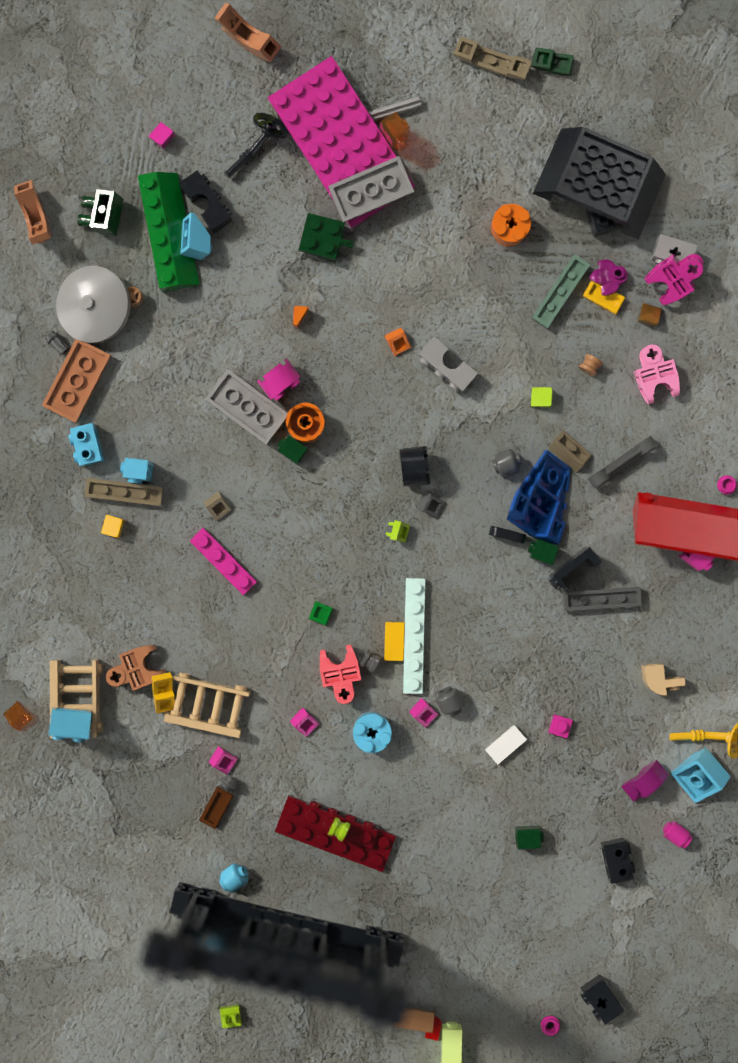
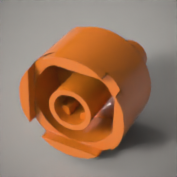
[491,204,531,247]
[286,402,325,443]

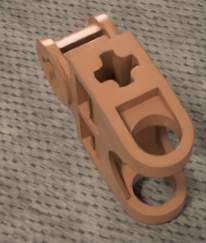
[106,644,166,691]

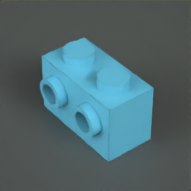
[68,423,105,467]
[120,458,154,484]

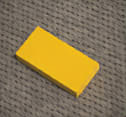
[582,281,626,315]
[384,622,404,661]

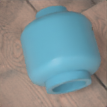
[219,863,248,893]

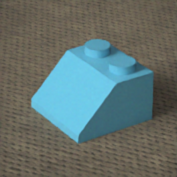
[670,747,731,803]

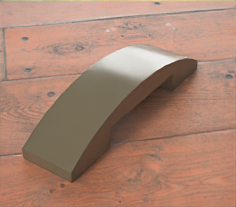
[453,36,532,80]

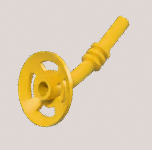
[669,723,738,759]

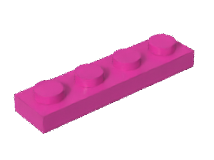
[190,528,257,595]

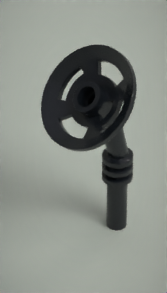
[225,113,289,178]

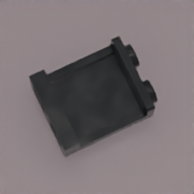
[549,547,602,591]

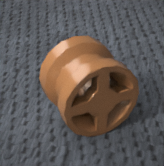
[127,286,143,308]
[579,354,603,377]

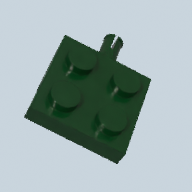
[298,213,354,262]

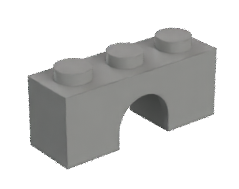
[418,337,478,393]

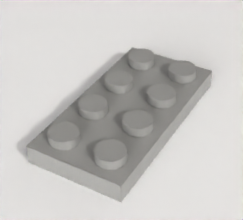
[328,156,414,223]
[205,369,288,445]

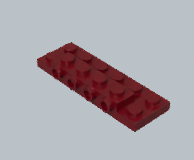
[275,795,396,872]

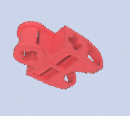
[320,644,361,704]

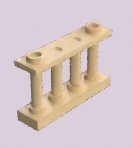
[50,659,103,738]
[164,672,251,738]

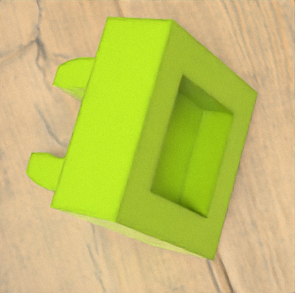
[386,520,410,543]
[220,1004,242,1028]

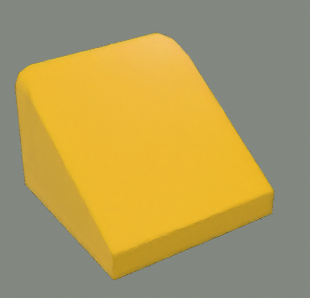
[101,515,125,538]

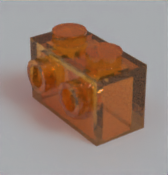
[380,112,410,151]

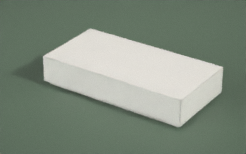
[485,725,527,765]

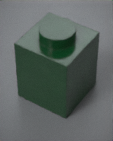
[277,435,308,465]
[527,539,559,565]
[515,825,544,850]

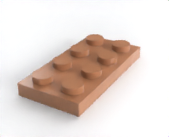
[41,339,111,423]

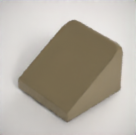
[204,492,232,521]

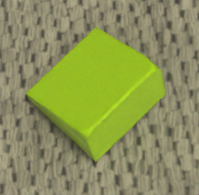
[531,387,552,408]

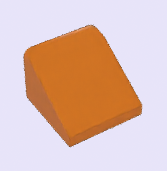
[293,306,309,328]
[384,328,412,356]

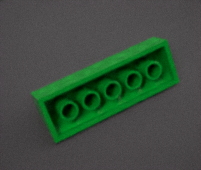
[137,172,200,292]

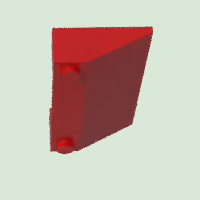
[632,492,738,561]

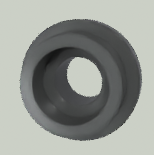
[220,775,238,792]

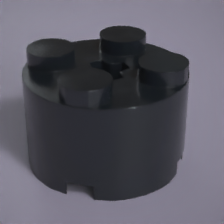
[400,446,430,487]

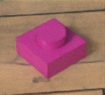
[548,714,573,738]

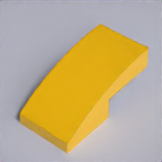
[151,672,175,714]

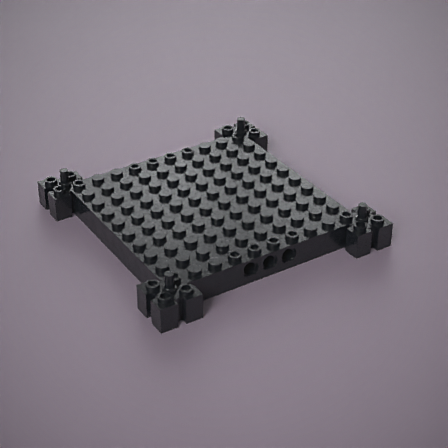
[139,882,409,1035]

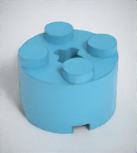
[353,712,392,753]

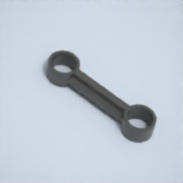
[588,436,657,488]

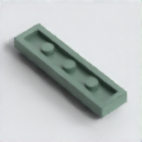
[531,254,590,329]

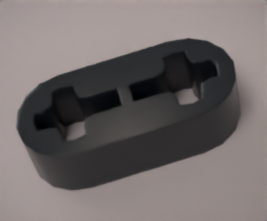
[489,526,526,544]

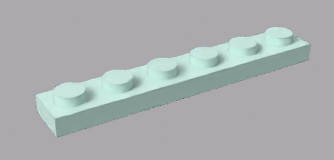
[403,578,425,694]

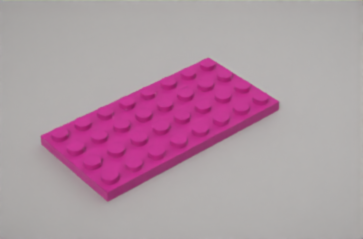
[267,56,415,229]

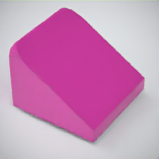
[148,122,175,149]
[409,699,439,728]
[290,708,320,737]
[209,746,238,775]

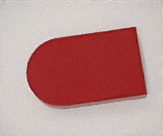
[425,1016,441,1041]

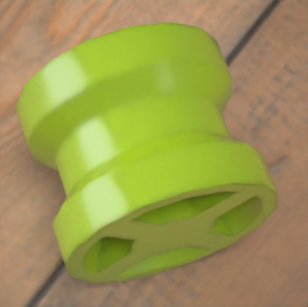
[328,817,350,842]

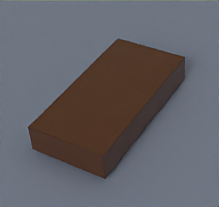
[199,785,234,829]

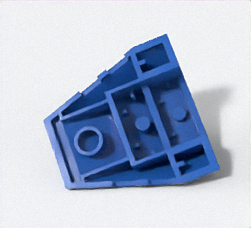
[507,450,571,545]

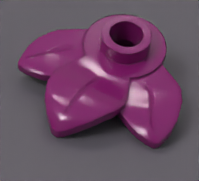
[589,259,628,296]

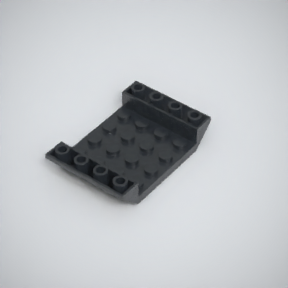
[533,127,666,240]

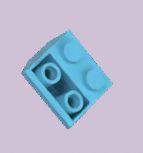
[49,707,91,742]

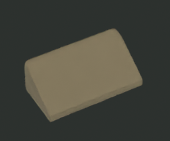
[548,430,592,472]

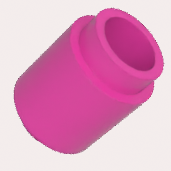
[662,821,693,849]

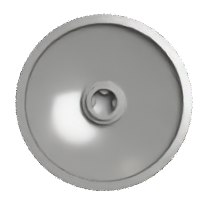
[56,266,131,344]

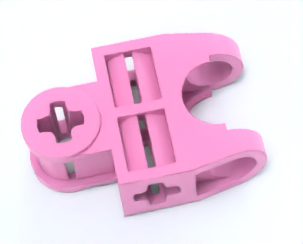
[634,345,680,405]

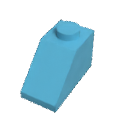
[180,213,212,260]

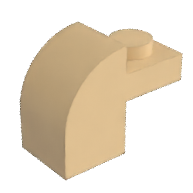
[641,663,685,695]

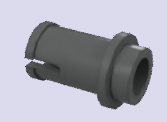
[45,331,70,356]

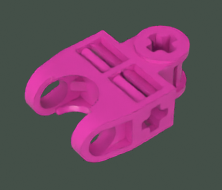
[644,254,703,305]

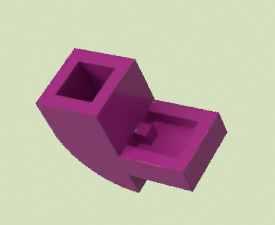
[621,760,669,802]

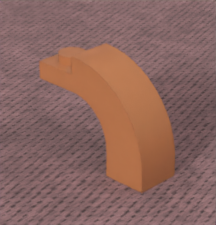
[214,3,281,62]
[14,180,52,245]

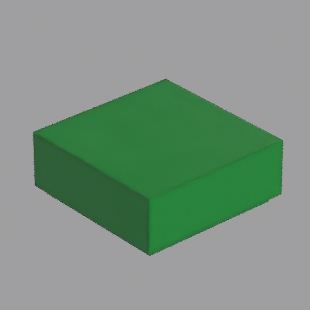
[308,601,333,626]

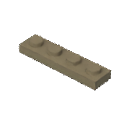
[84,478,164,506]

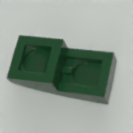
[531,47,574,76]

